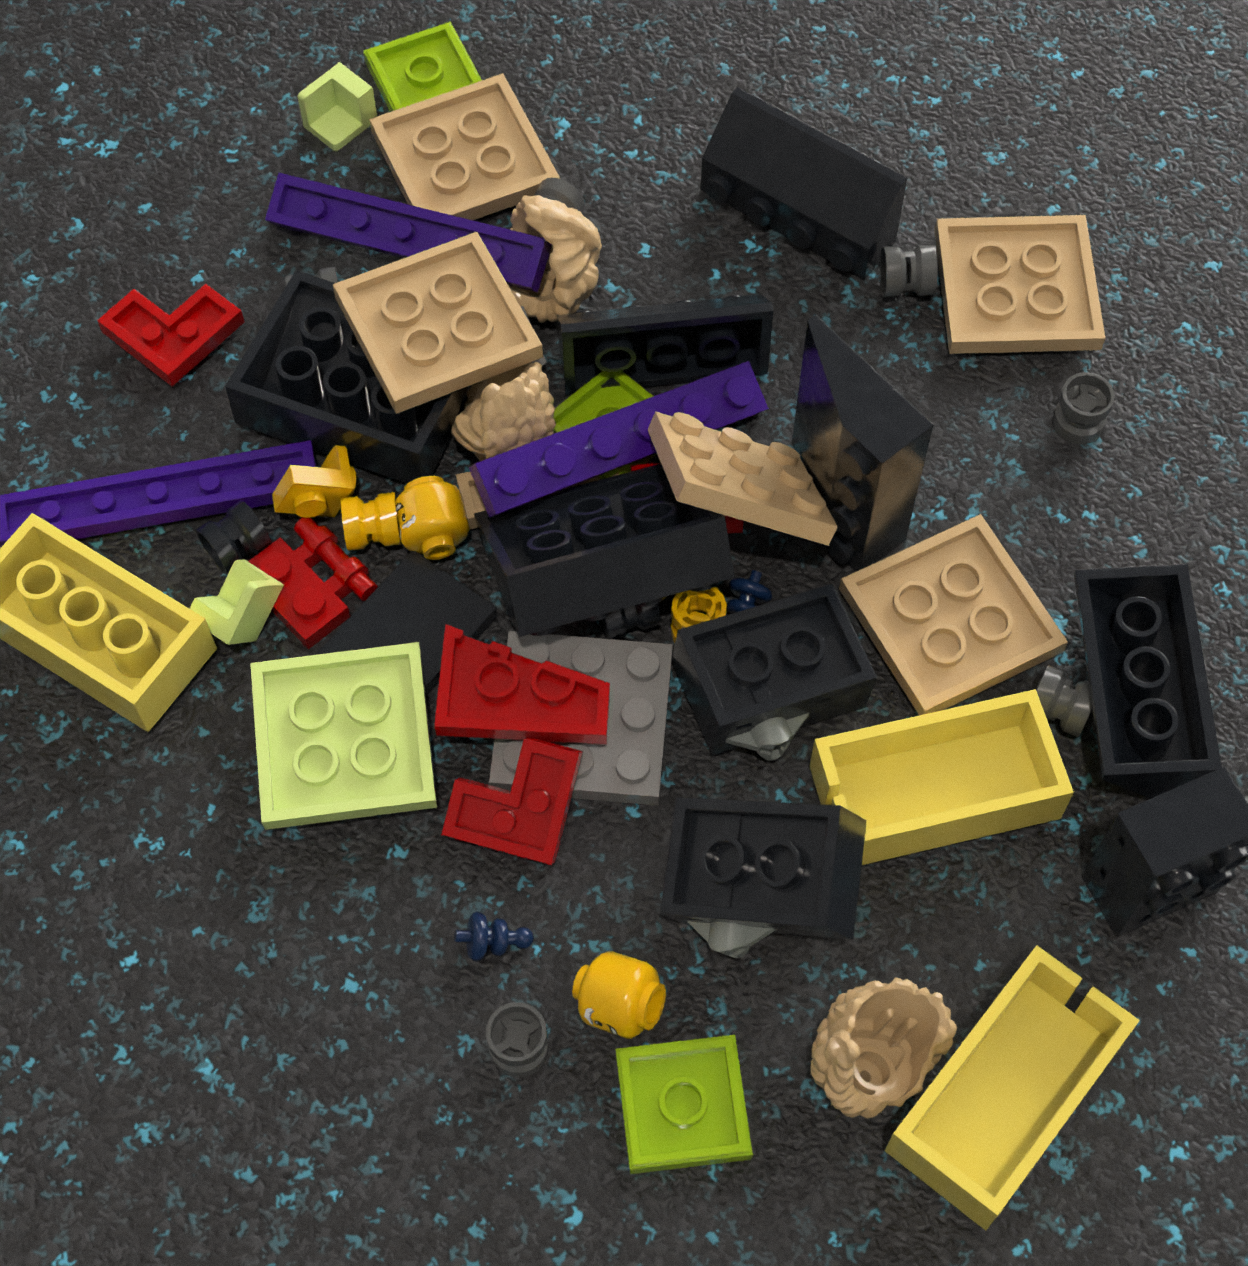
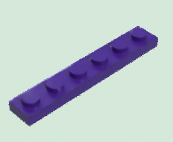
[265,173,552,293]
[469,361,768,518]
[0,440,316,548]

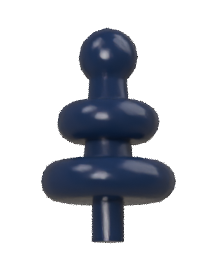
[727,570,772,614]
[454,911,534,962]

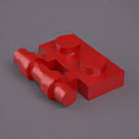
[248,517,378,650]

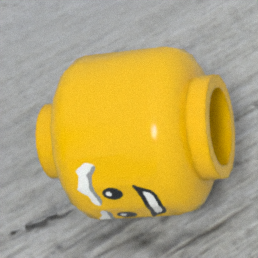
[395,476,469,560]
[572,951,666,1039]

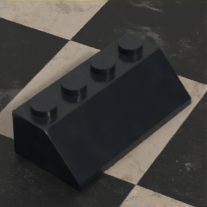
[700,87,907,280]
[557,294,773,396]
[1074,564,1222,798]

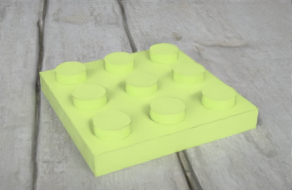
[250,642,437,830]

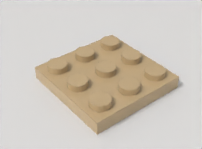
[369,74,560,220]
[934,215,1105,354]
[333,232,543,414]
[648,411,838,546]
[839,514,1068,715]

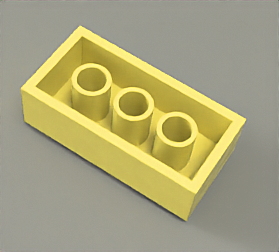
[0,513,217,732]

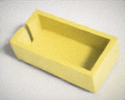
[809,689,1074,865]
[885,945,1140,1231]

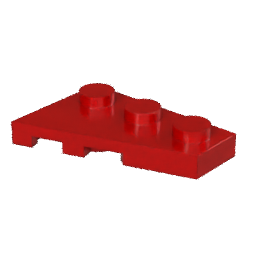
[434,624,610,744]

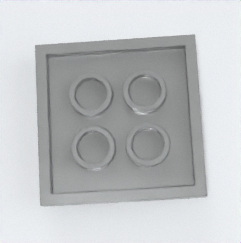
[489,631,673,806]

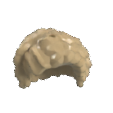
[508,195,602,323]
[451,362,556,461]
[811,977,957,1119]

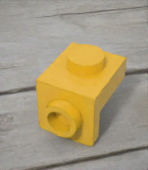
[272,445,356,518]

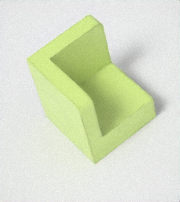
[298,62,377,151]
[190,559,284,645]

